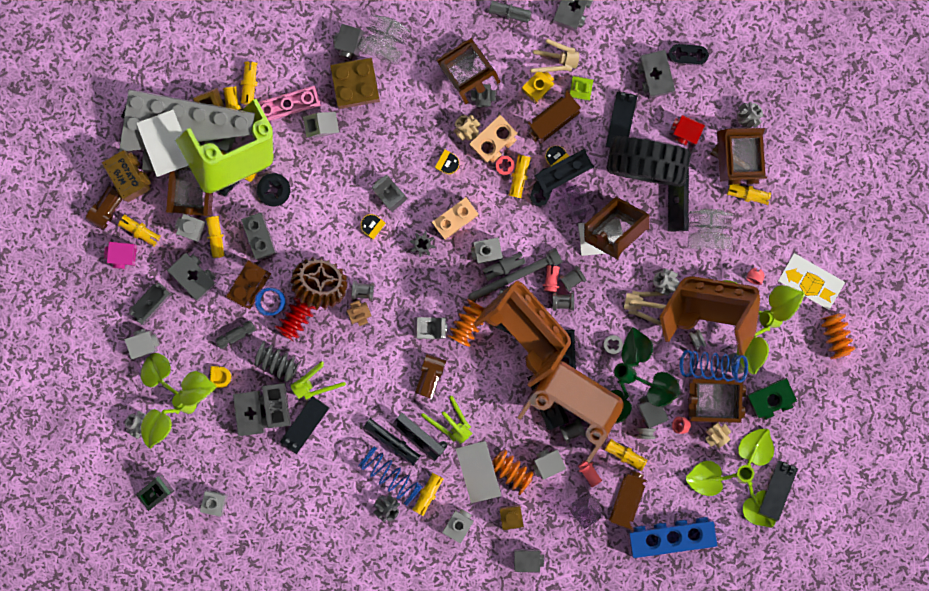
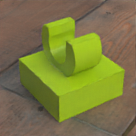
[570,76,593,101]

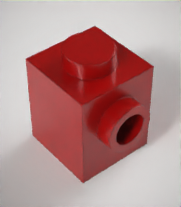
[670,115,705,146]

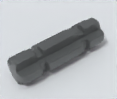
[216,321,256,349]

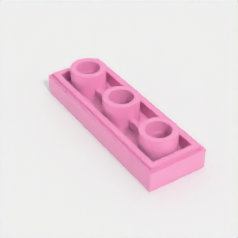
[258,85,321,121]

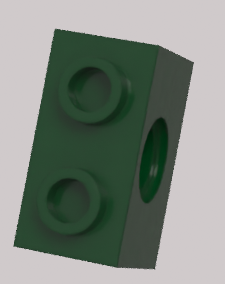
[746,378,797,421]

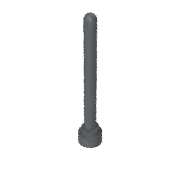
[468,247,563,301]

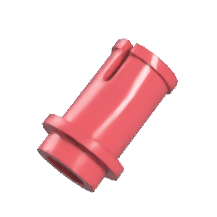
[542,265,560,292]
[578,460,602,487]

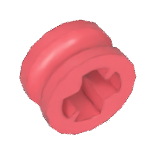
[496,156,514,175]

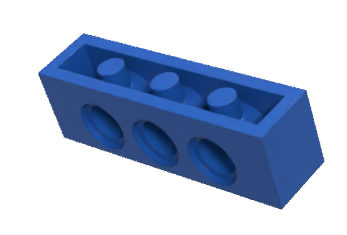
[629,517,718,558]

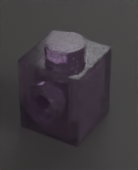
[572,491,602,529]

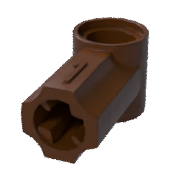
[85,186,122,231]
[415,354,447,399]

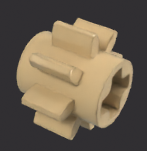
[453,115,481,141]
[705,422,731,448]

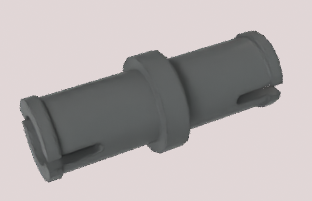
[482,251,526,281]

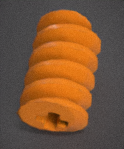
[447,299,485,347]
[821,313,856,360]
[492,449,534,495]

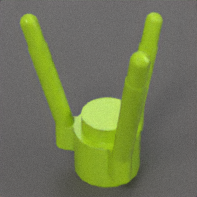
[291,361,346,400]
[421,395,473,444]

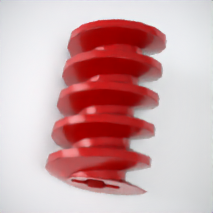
[274,297,319,342]

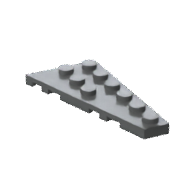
[119,89,255,152]

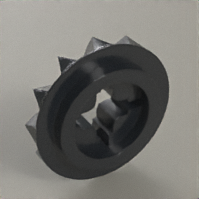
[257,173,291,207]

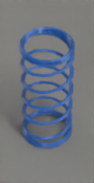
[255,288,286,316]
[679,350,748,383]
[358,446,423,506]

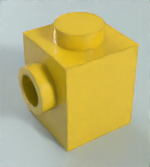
[521,72,554,104]

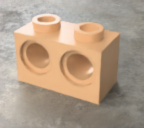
[469,115,518,163]
[432,198,479,240]

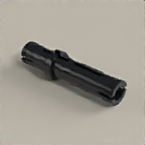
[363,418,421,466]

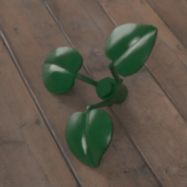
[611,327,680,424]

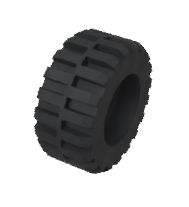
[606,136,691,186]

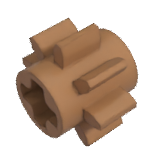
[346,300,372,327]

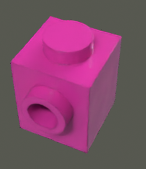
[104,242,137,269]

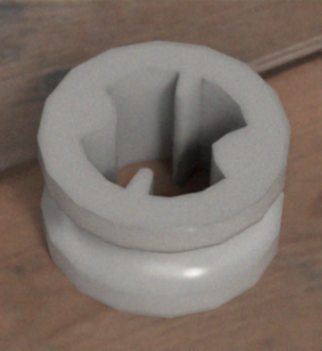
[689,329,706,350]
[603,335,623,354]
[637,428,656,439]

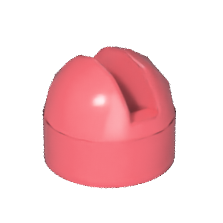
[746,268,764,285]
[672,417,691,434]

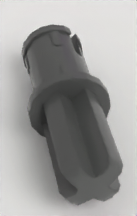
[489,0,531,23]

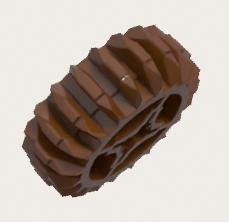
[290,257,348,310]

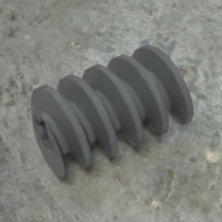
[254,340,302,382]

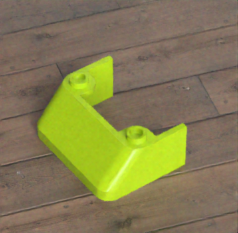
[175,99,274,193]

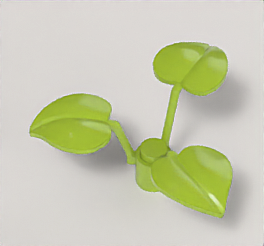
[722,280,805,374]
[140,353,217,449]
[686,428,776,528]

